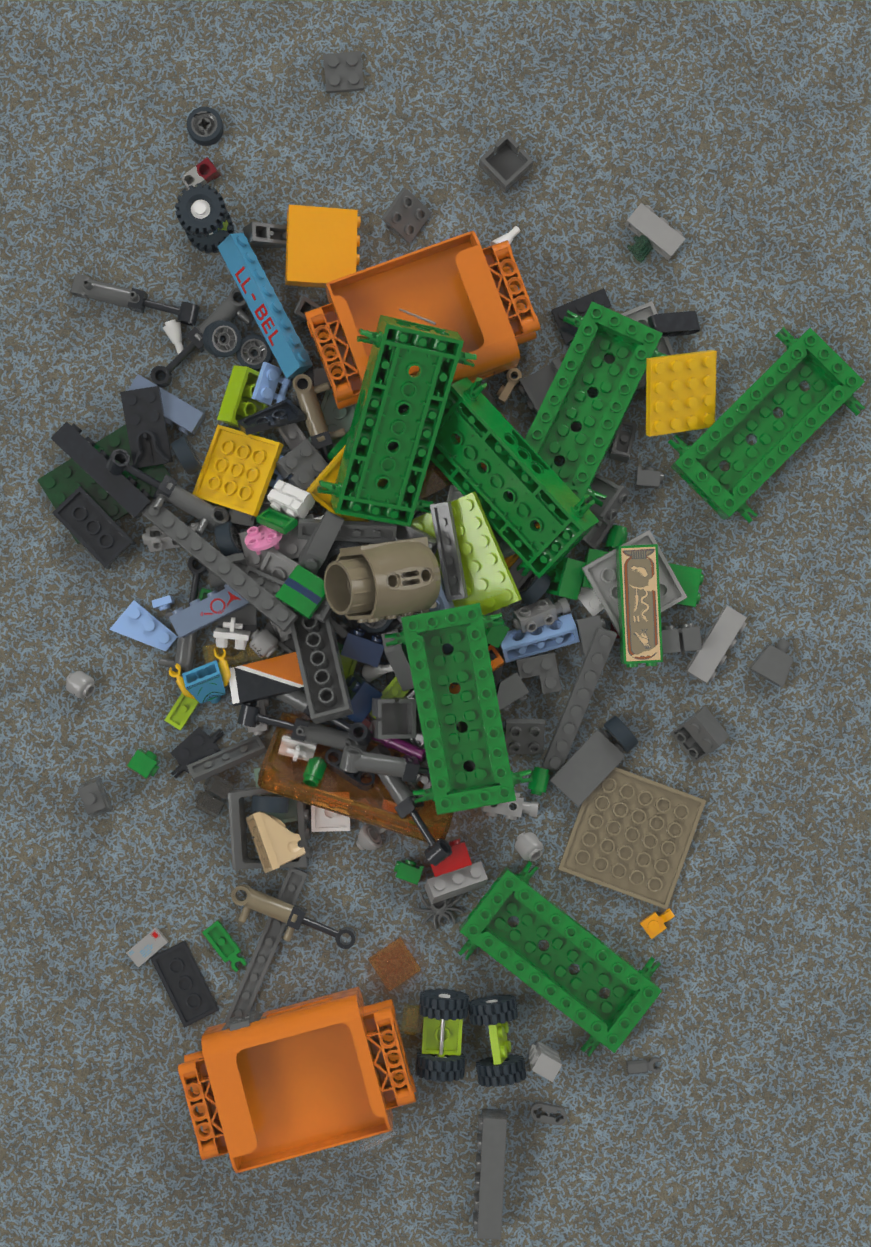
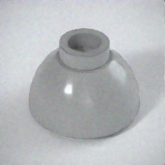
[356,825,382,850]

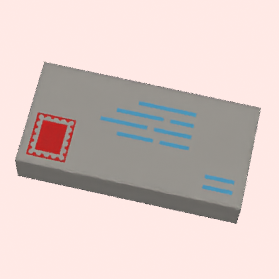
[126,927,169,968]

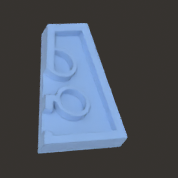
[109,600,178,652]

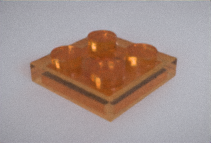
[368,937,422,992]

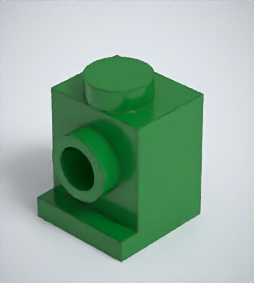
[394,859,424,885]

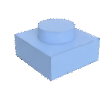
[152,595,174,611]

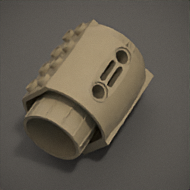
[324,537,441,623]

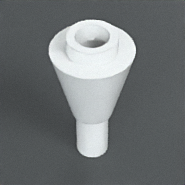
[490,226,520,246]
[163,319,184,354]
[362,664,393,682]

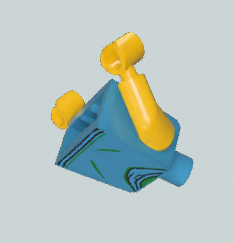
[169,648,231,704]

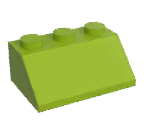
[217,365,268,434]

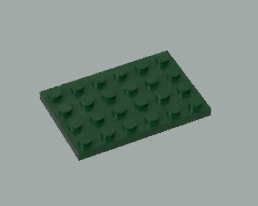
[37,424,171,544]

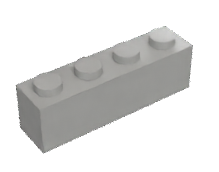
[685,605,747,683]

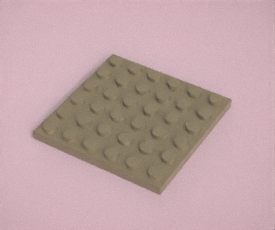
[558,767,706,909]

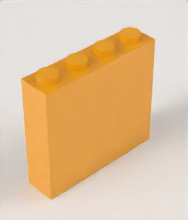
[285,204,361,288]

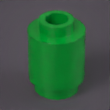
[605,525,628,552]
[303,757,327,787]
[527,766,550,796]

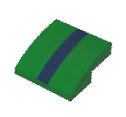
[275,565,326,619]

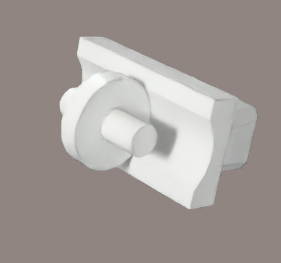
[213,617,251,650]
[278,734,317,761]

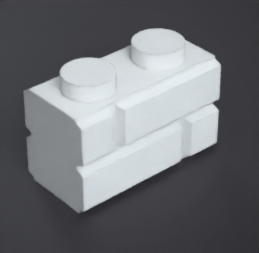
[267,480,315,519]

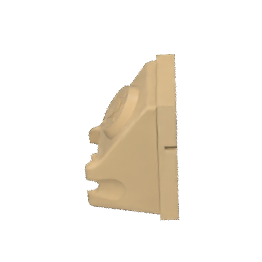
[246,812,306,873]

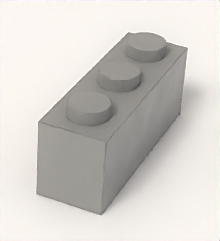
[625,203,685,261]
[425,861,488,904]
[527,1040,562,1082]

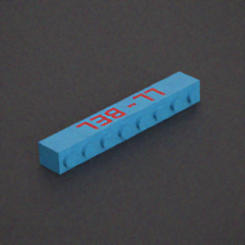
[217,233,313,379]

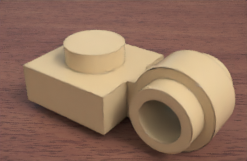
[497,368,522,405]

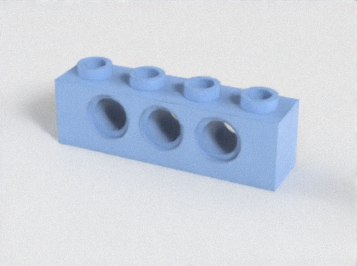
[500,613,580,663]

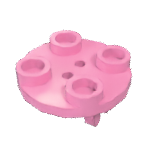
[245,525,283,555]

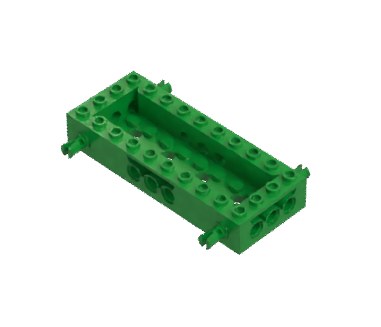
[525,301,668,507]
[317,315,477,527]
[667,327,865,523]
[430,377,599,578]
[384,603,533,815]
[458,861,662,1057]

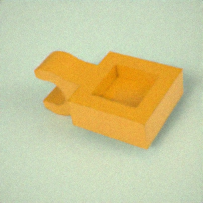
[640,908,675,939]

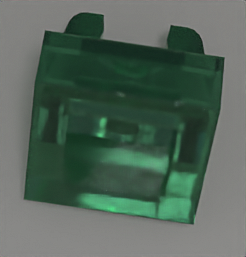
[627,235,653,263]

